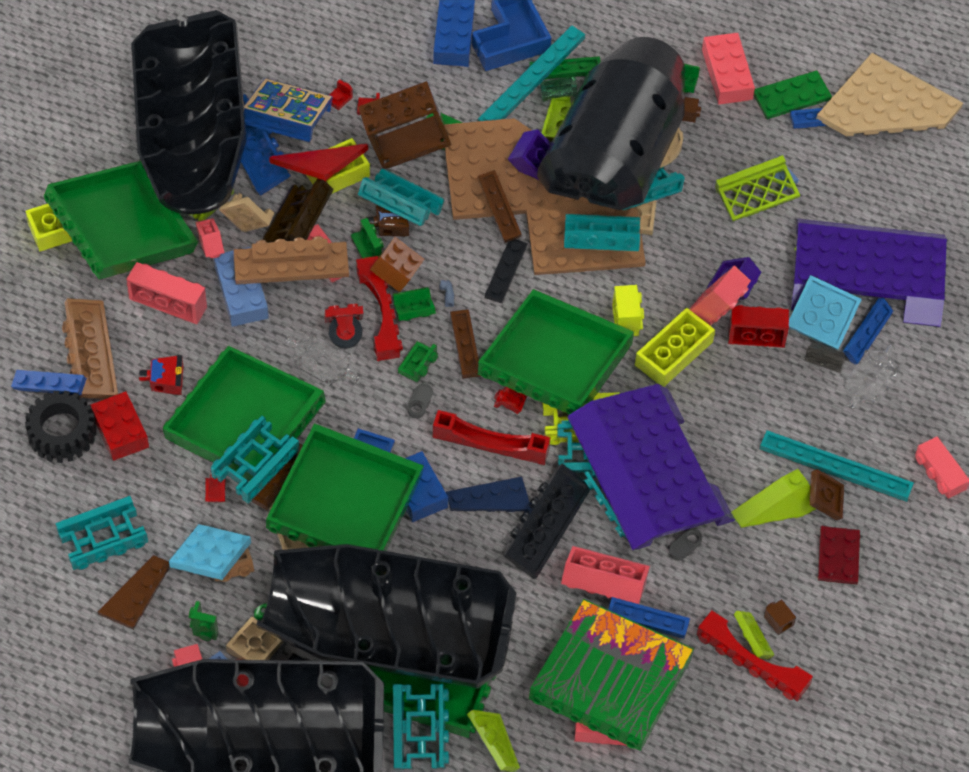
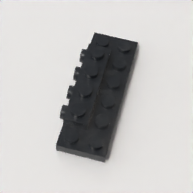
[503,464,590,579]

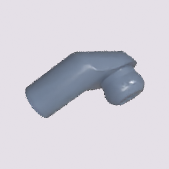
[439,280,454,307]

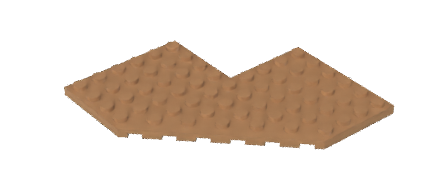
[444,118,646,275]

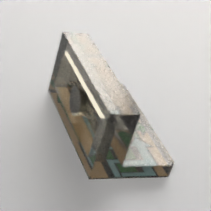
[804,343,847,373]

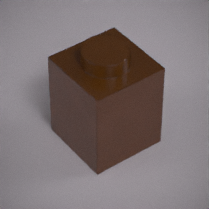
[682,97,701,123]
[764,599,796,635]

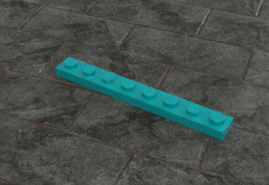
[478,25,586,122]
[760,430,914,502]

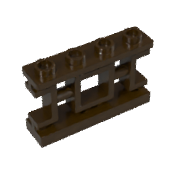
[263,178,334,243]

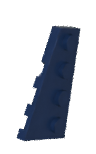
[446,476,531,512]

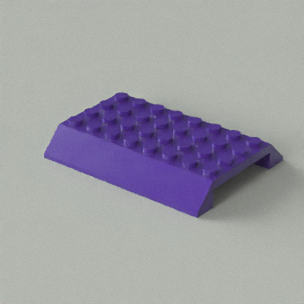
[791,219,947,327]
[568,384,735,551]

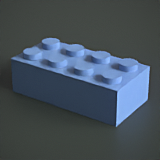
[214,247,269,327]

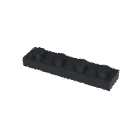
[485,239,528,304]

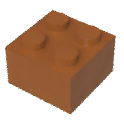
[370,237,424,292]

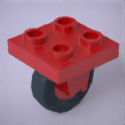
[324,304,364,349]

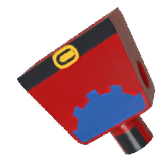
[139,355,184,395]

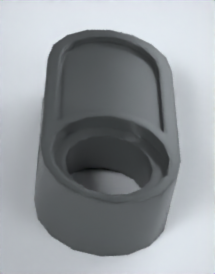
[407,384,433,419]
[669,528,703,561]

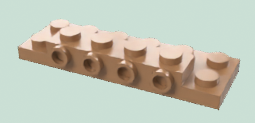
[234,236,349,285]
[62,298,118,399]

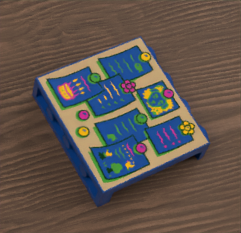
[244,78,332,142]

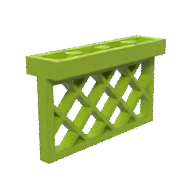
[715,155,800,221]

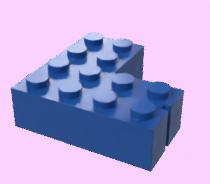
[472,0,552,71]

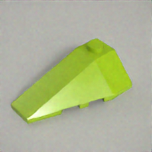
[731,469,816,528]

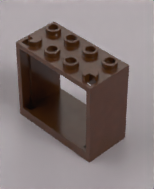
[358,81,452,169]

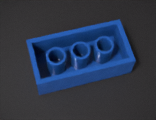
[433,0,475,67]

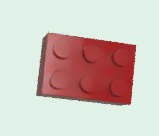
[728,305,789,348]
[90,391,149,461]

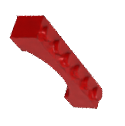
[356,256,403,361]
[432,410,551,465]
[697,610,813,702]

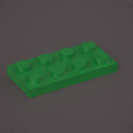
[754,70,832,119]

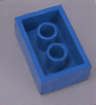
[405,451,448,523]

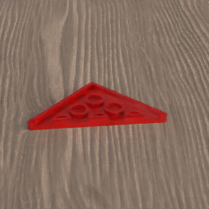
[269,144,369,181]

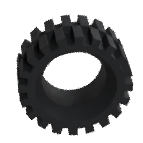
[25,391,96,463]

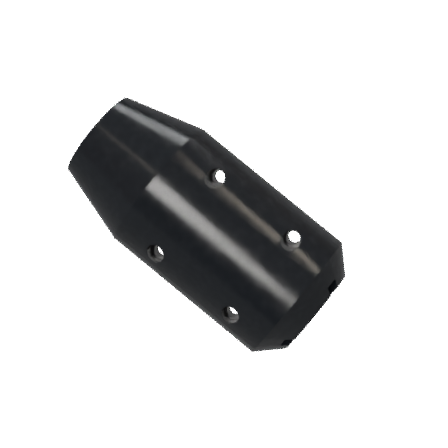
[131,10,247,214]
[537,37,685,210]
[256,544,517,689]
[129,659,384,772]

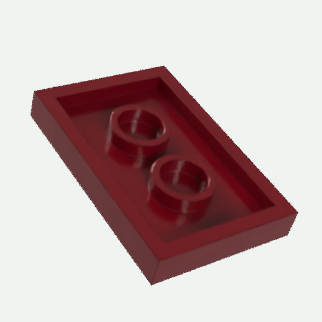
[818,526,860,585]

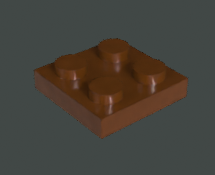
[810,469,844,520]

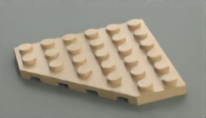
[816,53,963,136]

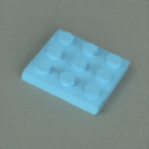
[789,275,862,351]
[169,524,251,580]

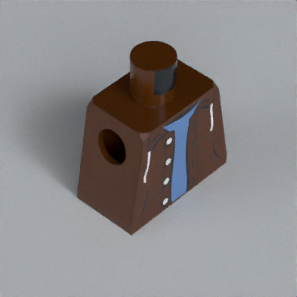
[366,205,409,237]

